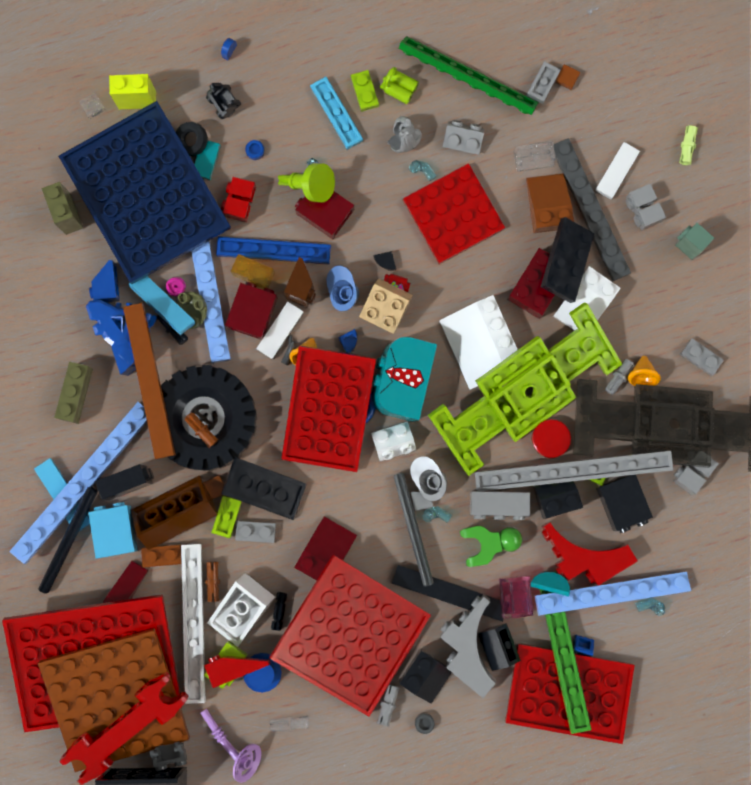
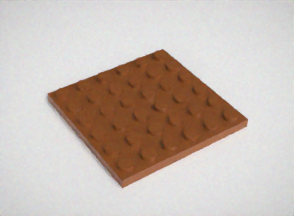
[38,628,190,772]

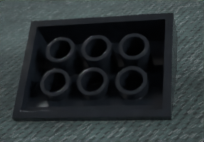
[95,767,187,785]

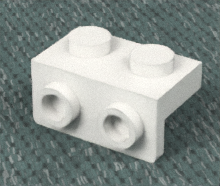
[371,422,416,461]

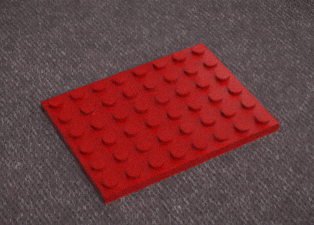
[2,594,182,733]

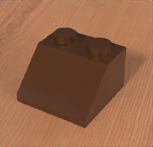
[284,257,316,308]

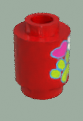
[384,274,411,292]

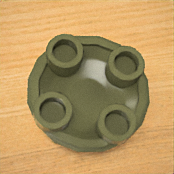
[175,291,207,329]

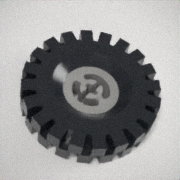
[161,365,257,471]

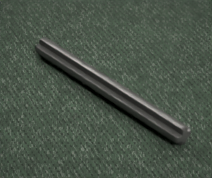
[394,473,434,586]

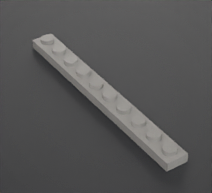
[475,450,673,492]

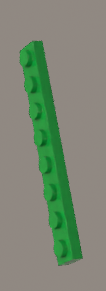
[398,36,539,115]

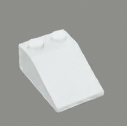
[554,266,621,331]
[207,573,275,647]

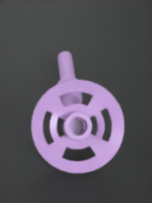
[200,708,261,783]

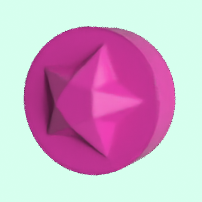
[166,277,186,296]

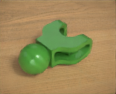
[460,526,522,567]

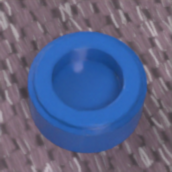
[245,140,265,160]

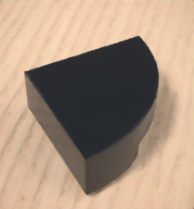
[373,251,396,271]

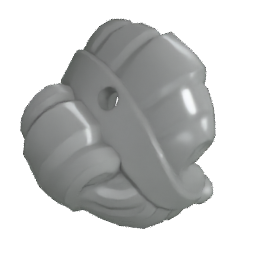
[387,116,422,153]

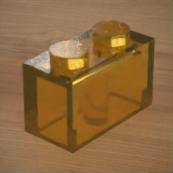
[231,254,275,289]

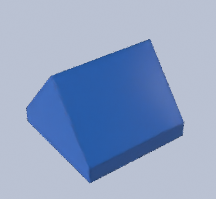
[572,635,594,656]

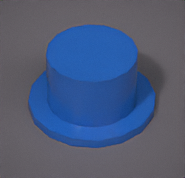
[243,653,282,693]

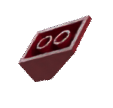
[294,516,357,581]

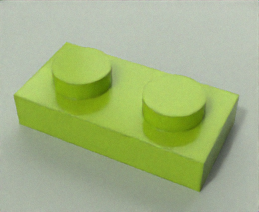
[350,70,379,112]
[211,496,242,539]

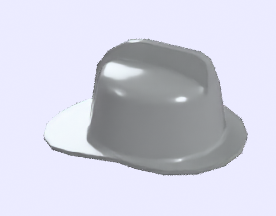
[410,456,447,501]

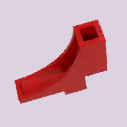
[541,522,638,586]

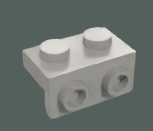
[443,120,485,155]

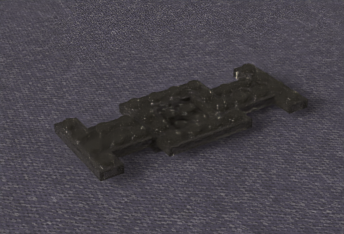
[573,379,751,472]

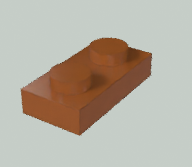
[141,545,182,568]

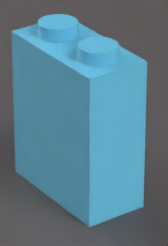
[88,502,138,559]

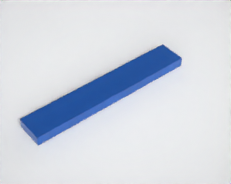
[216,237,331,265]

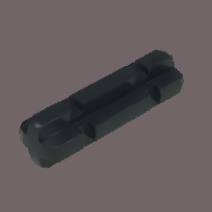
[271,592,287,631]

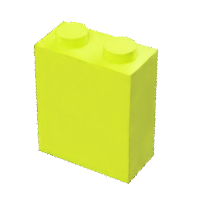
[109,74,156,110]

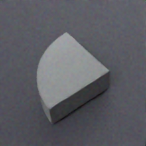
[410,492,434,511]

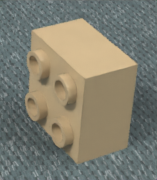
[359,279,413,334]

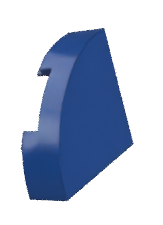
[338,329,357,354]

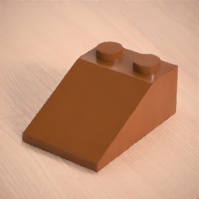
[526,174,574,233]

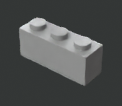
[470,491,530,520]

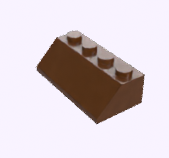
[131,475,218,550]

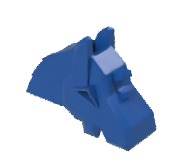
[86,300,157,376]

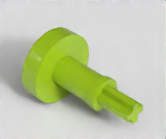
[278,163,335,202]

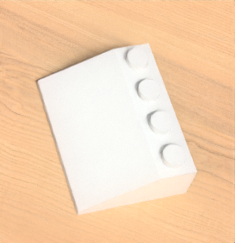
[439,295,518,390]

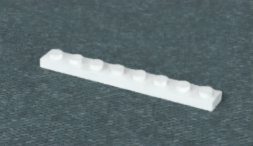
[181,544,206,704]

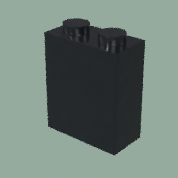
[95,464,154,501]
[596,474,653,534]

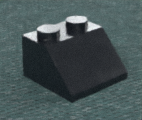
[533,481,583,519]
[399,648,452,704]

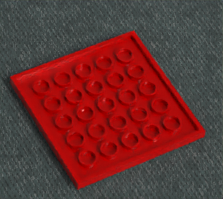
[269,555,431,717]

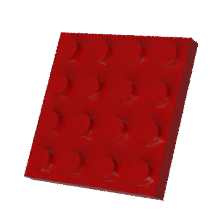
[403,163,505,264]

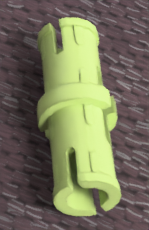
[679,125,698,165]

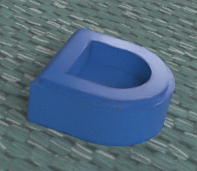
[221,38,237,60]

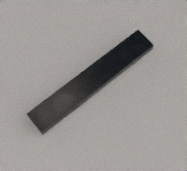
[392,565,509,622]

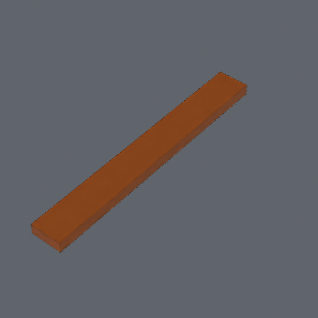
[123,303,176,459]

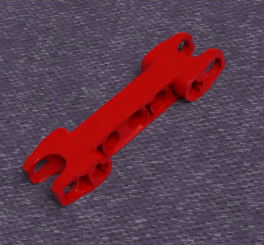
[59,672,189,785]

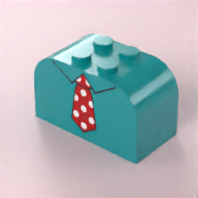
[372,337,437,422]

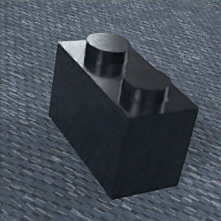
[478,623,521,671]

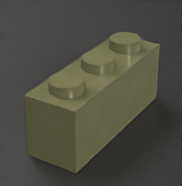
[54,362,93,424]

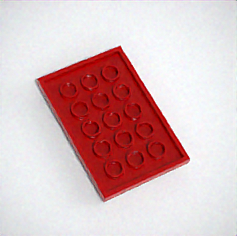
[281,345,376,472]
[505,643,635,744]

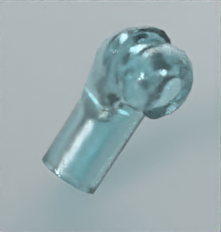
[635,598,665,616]

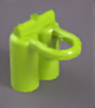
[380,67,419,104]

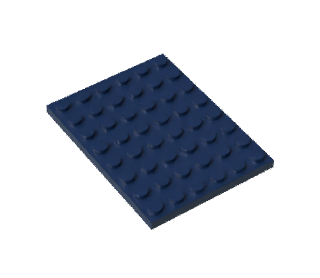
[58,101,231,284]

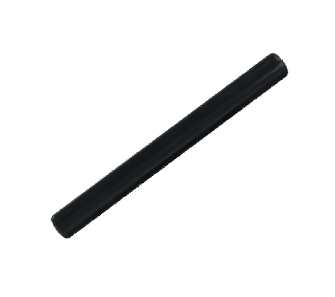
[38,487,98,594]

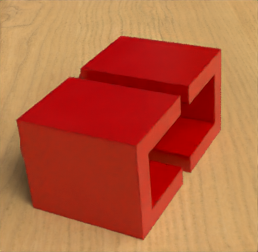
[221,177,256,223]

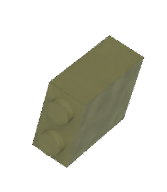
[41,182,83,235]

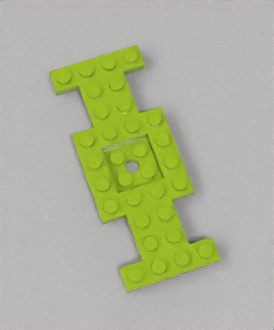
[428,302,622,476]

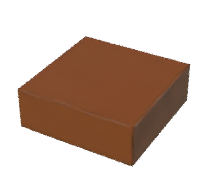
[555,64,580,90]

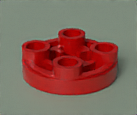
[531,419,571,458]

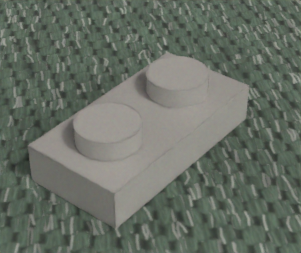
[526,61,560,104]
[680,339,724,376]
[235,521,276,543]

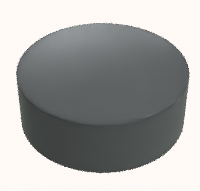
[415,713,435,734]

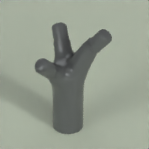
[281,335,296,366]

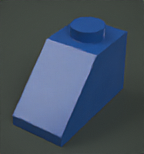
[89,260,120,302]

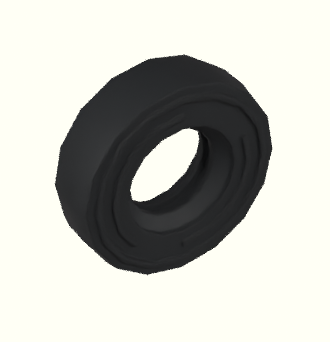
[176,122,208,156]

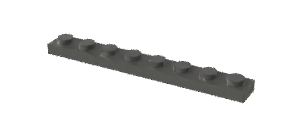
[551,138,631,282]

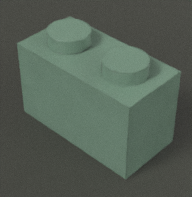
[675,223,714,260]

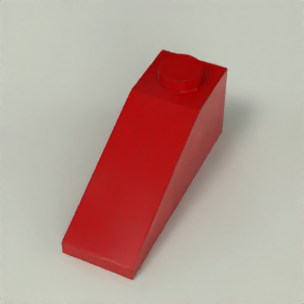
[204,655,271,688]

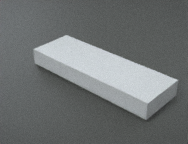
[595,142,640,200]
[256,302,304,360]

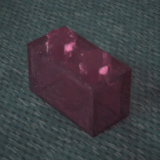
[499,576,534,618]

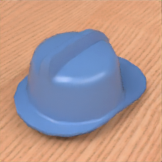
[326,266,359,311]

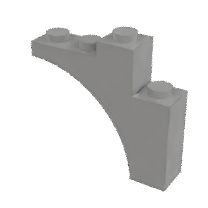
[440,594,496,698]

